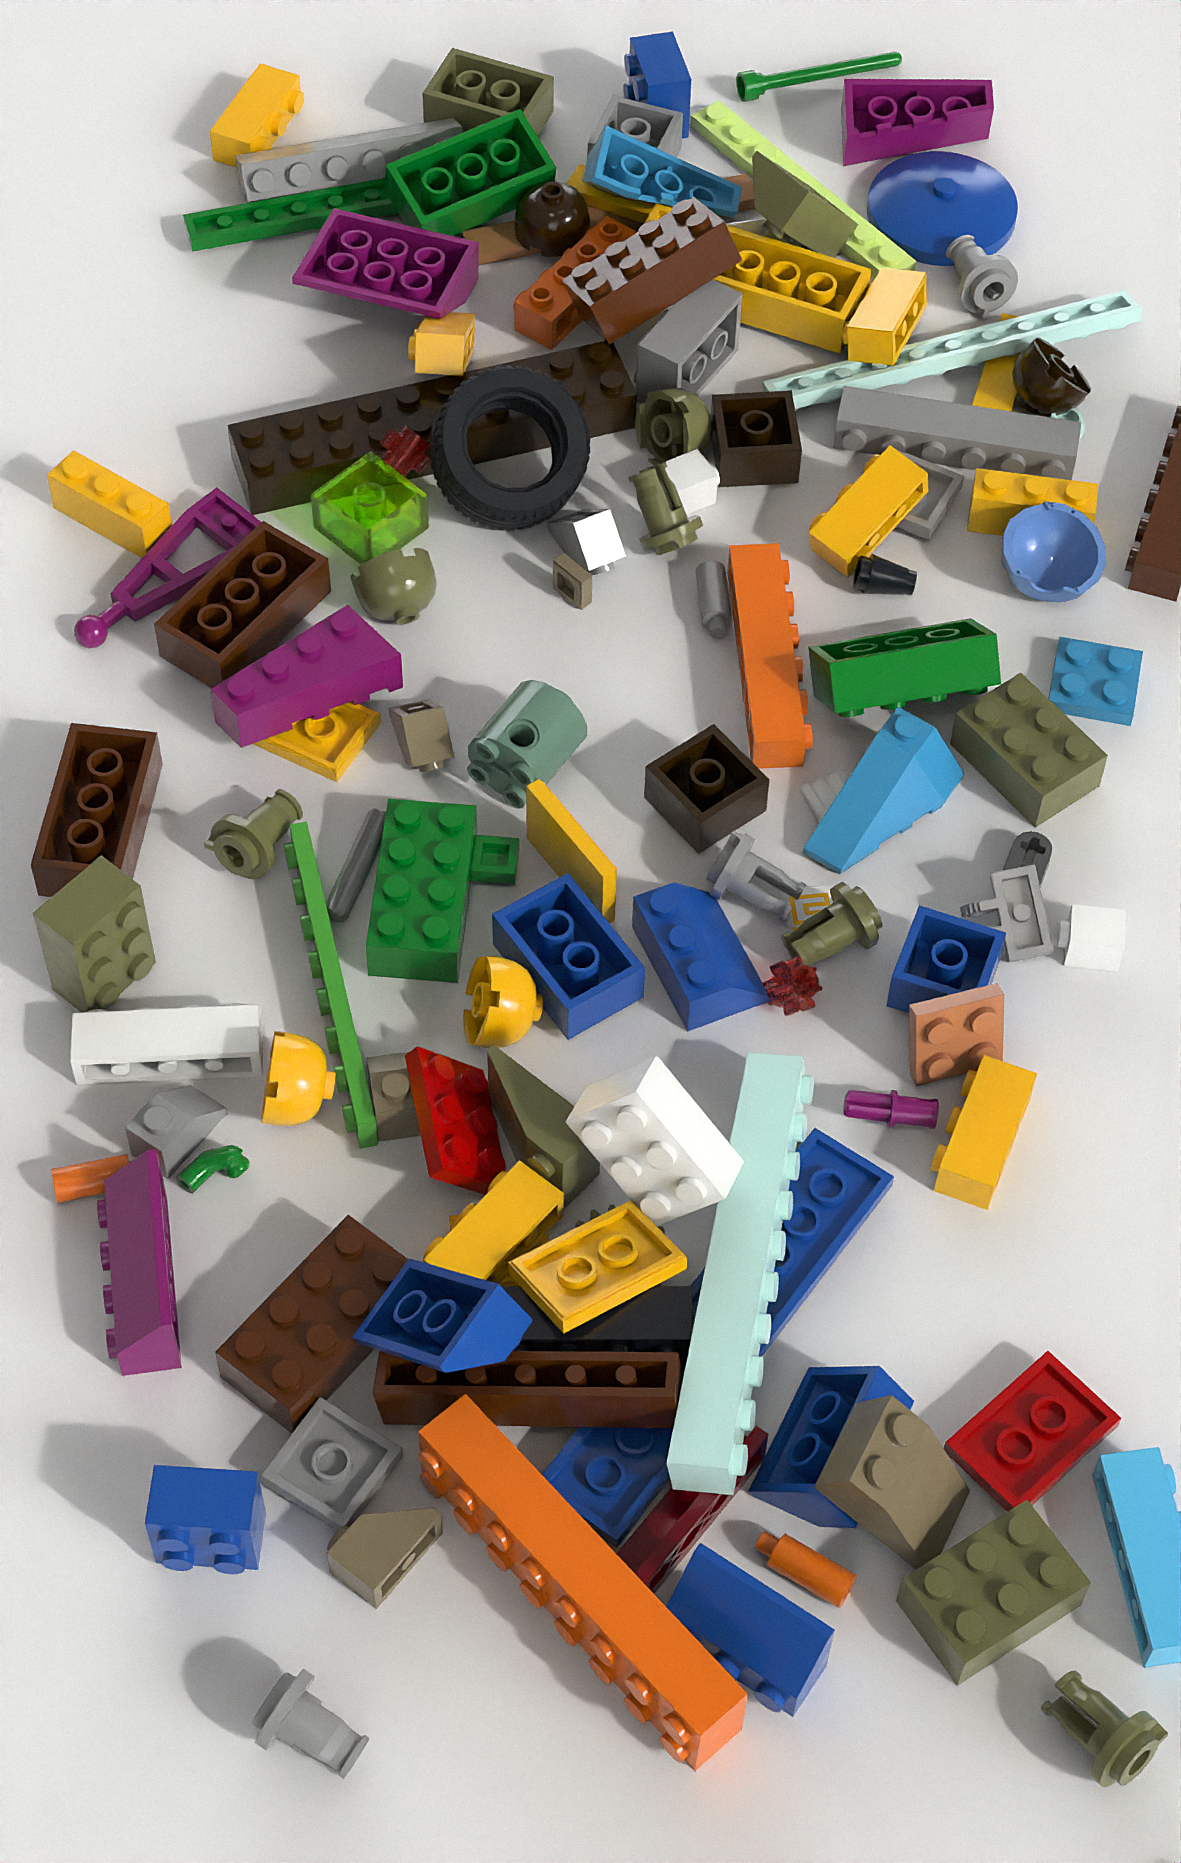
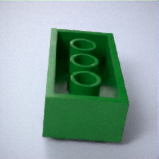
[385,109,557,236]
[808,618,1001,717]
[365,799,477,983]

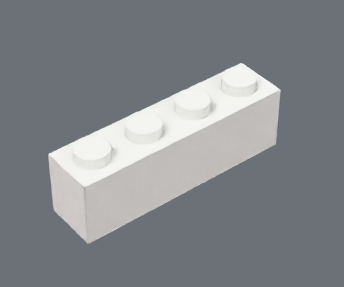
[70,1002,263,1085]

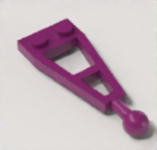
[74,487,261,648]

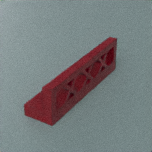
[616,1425,769,1594]

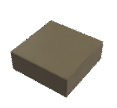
[553,552,592,610]

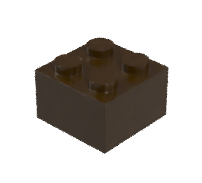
[711,390,802,488]
[644,724,770,854]

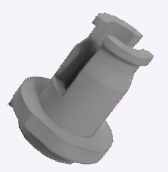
[946,235,1018,319]
[706,831,806,922]
[251,1669,370,1779]

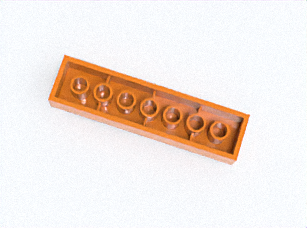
[418,1394,748,1771]

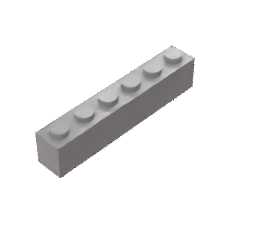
[235,118,463,202]
[833,386,1082,480]

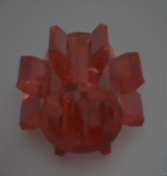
[379,425,431,477]
[762,956,823,1016]

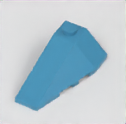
[582,126,742,218]
[802,707,964,874]

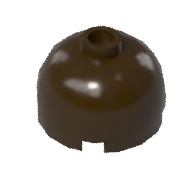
[515,181,590,257]
[1012,337,1091,416]

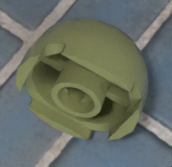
[635,388,713,465]
[350,548,437,625]

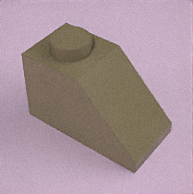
[388,699,455,772]
[366,1052,421,1142]
[326,1507,443,1609]

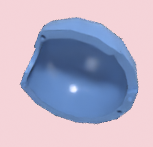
[1001,501,1106,602]

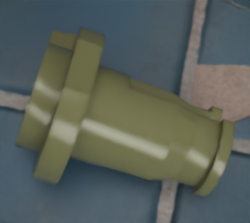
[628,462,704,555]
[204,789,303,879]
[781,882,883,972]
[1041,1671,1168,1787]

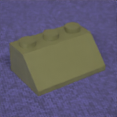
[752,151,859,258]

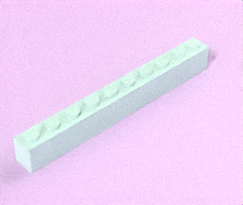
[667,1053,814,1495]

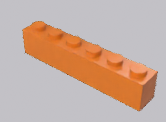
[727,543,813,769]

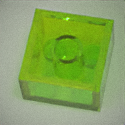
[310,452,429,565]

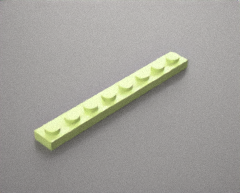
[690,100,916,279]

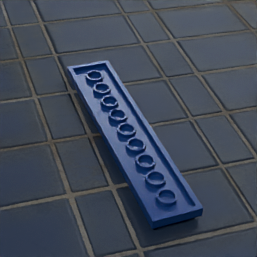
[542,1128,894,1548]

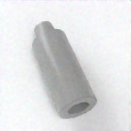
[695,560,732,639]

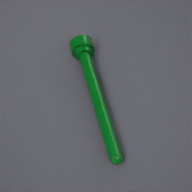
[736,52,902,102]

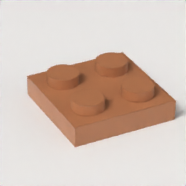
[909,983,1004,1086]

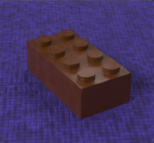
[562,197,742,345]
[154,521,331,688]
[31,723,163,897]
[215,1214,408,1433]

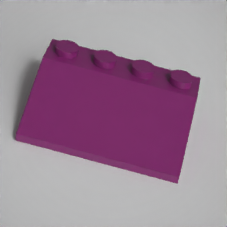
[292,208,479,319]

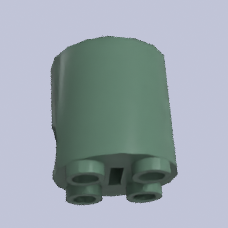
[467,680,587,809]

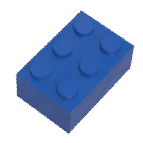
[492,873,645,1040]

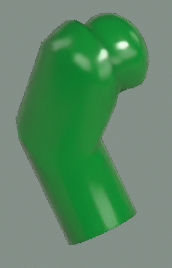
[176,1145,250,1194]

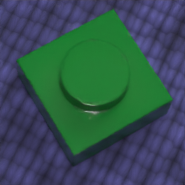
[471,835,519,884]

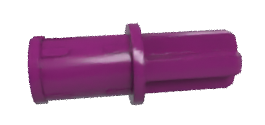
[843,1090,939,1129]

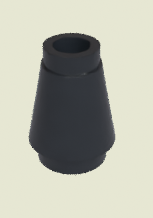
[853,554,917,596]

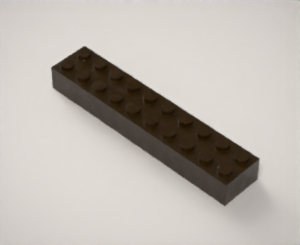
[227,341,637,515]

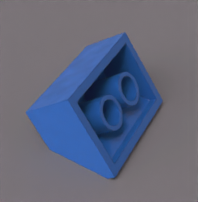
[632,882,770,1032]
[352,1258,533,1373]
[748,1366,914,1528]
[666,1543,835,1717]

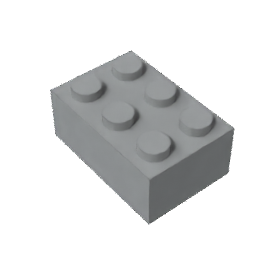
[634,279,743,404]

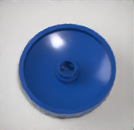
[867,151,1018,266]

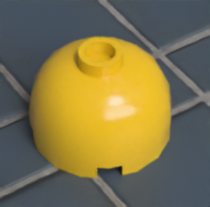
[463,956,543,1048]
[261,1031,336,1126]

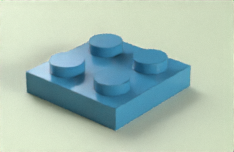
[1048,636,1143,726]

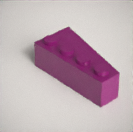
[841,79,994,166]
[210,605,403,748]

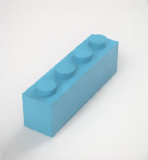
[1092,1447,1181,1668]

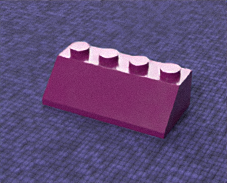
[97,1149,182,1376]

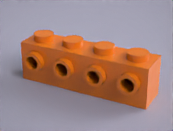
[513,216,637,350]

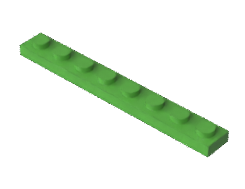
[284,821,378,1149]

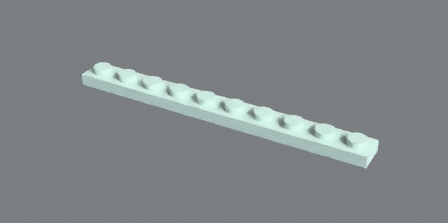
[762,290,1142,411]

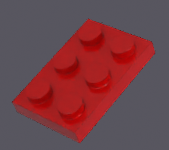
[405,1046,506,1195]
[943,1351,1121,1512]

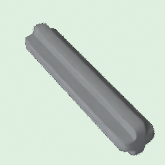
[326,808,386,922]

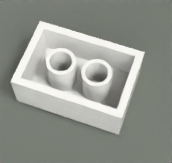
[566,1055,744,1226]

